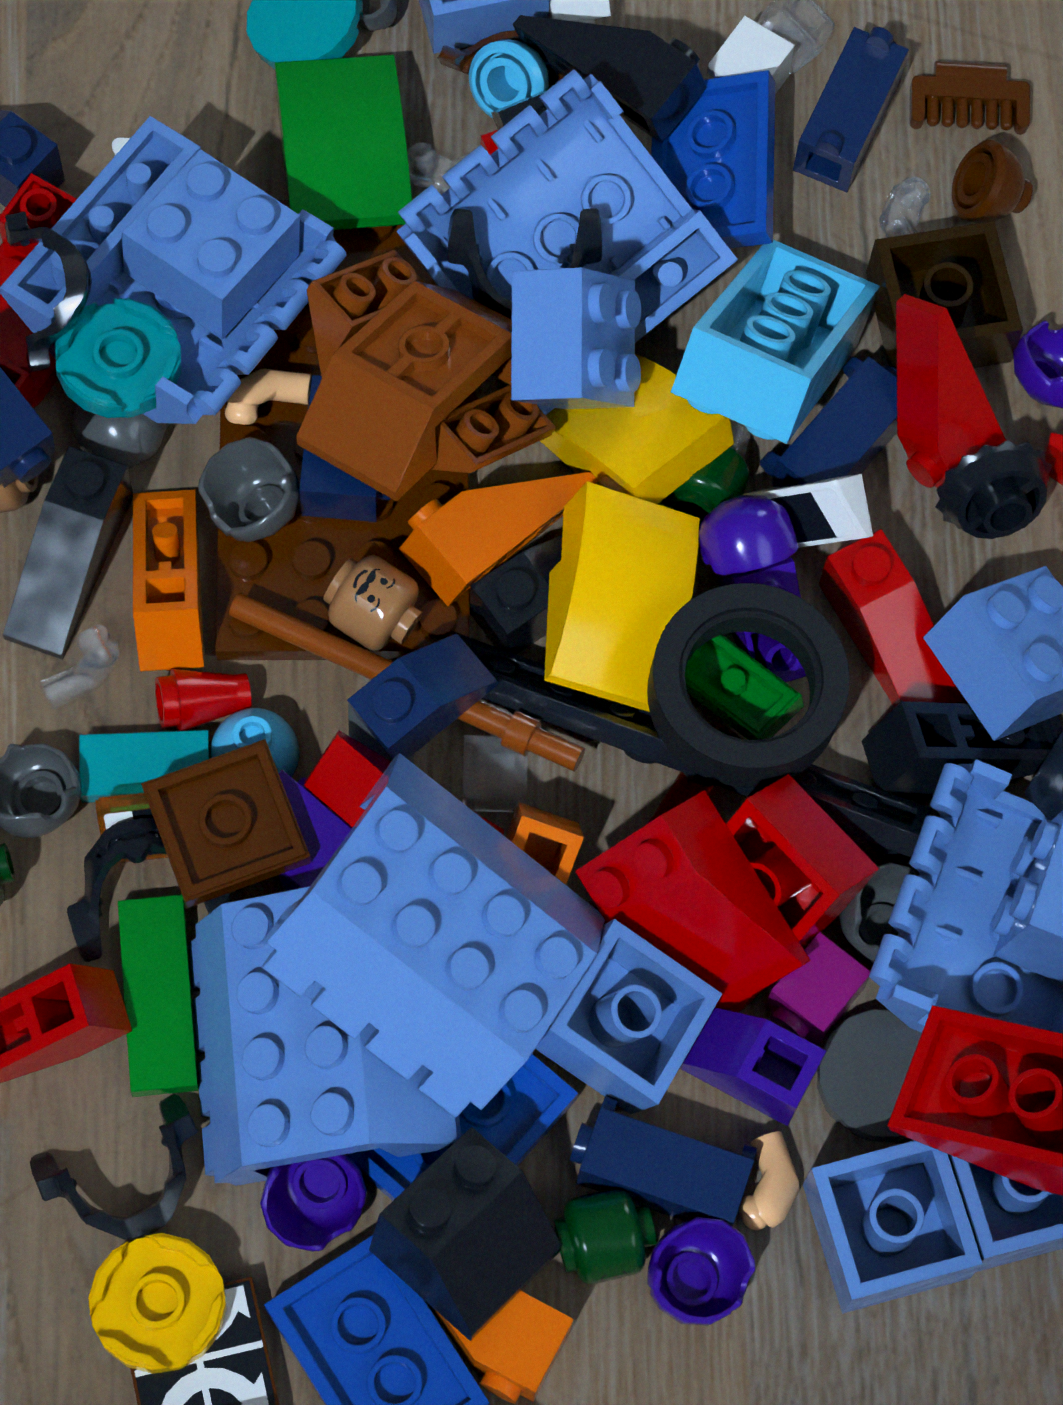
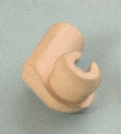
[739,1131,799,1231]

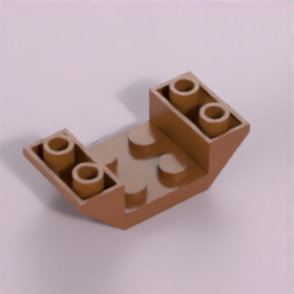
[307,250,556,473]
[296,281,512,502]

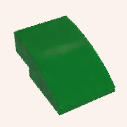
[275,55,412,230]

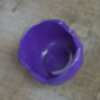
[1013,320,1063,408]
[698,495,798,575]
[260,1154,367,1252]
[647,1217,756,1326]

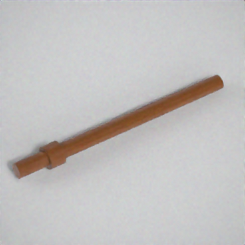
[229,593,585,772]

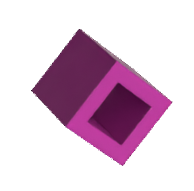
[765,932,871,1046]

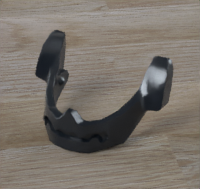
[448,208,602,320]
[5,211,92,373]
[67,818,232,962]
[30,1094,198,1239]

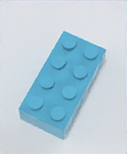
[671,239,880,444]

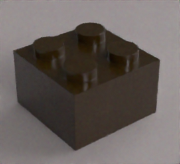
[866,221,1023,369]

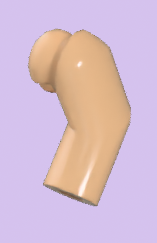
[225,369,312,425]

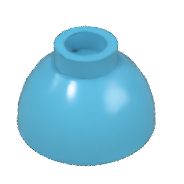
[469,39,549,118]
[210,708,300,777]

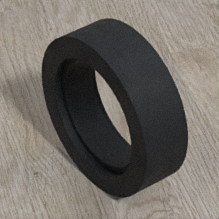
[647,583,850,787]

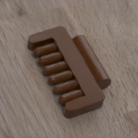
[909,61,1030,135]

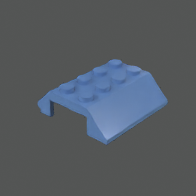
[396,69,738,415]
[0,116,347,424]
[262,753,605,1118]
[869,759,1063,1033]
[188,886,461,1186]

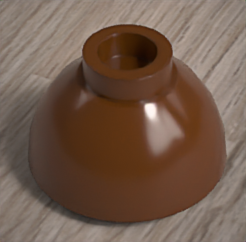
[952,140,1033,223]

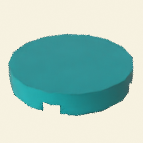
[246,0,363,70]
[55,298,181,418]

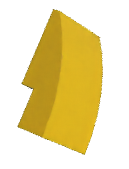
[540,354,734,504]
[544,481,700,712]

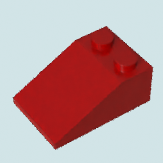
[726,774,880,1013]
[575,790,811,1010]
[887,1005,1063,1196]

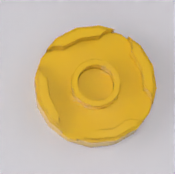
[88,1233,227,1374]

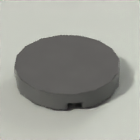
[817,1009,922,1142]

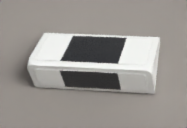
[743,474,873,548]

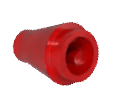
[155,669,252,731]

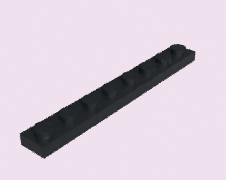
[448,631,932,857]

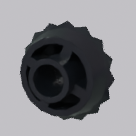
[935,440,1052,539]

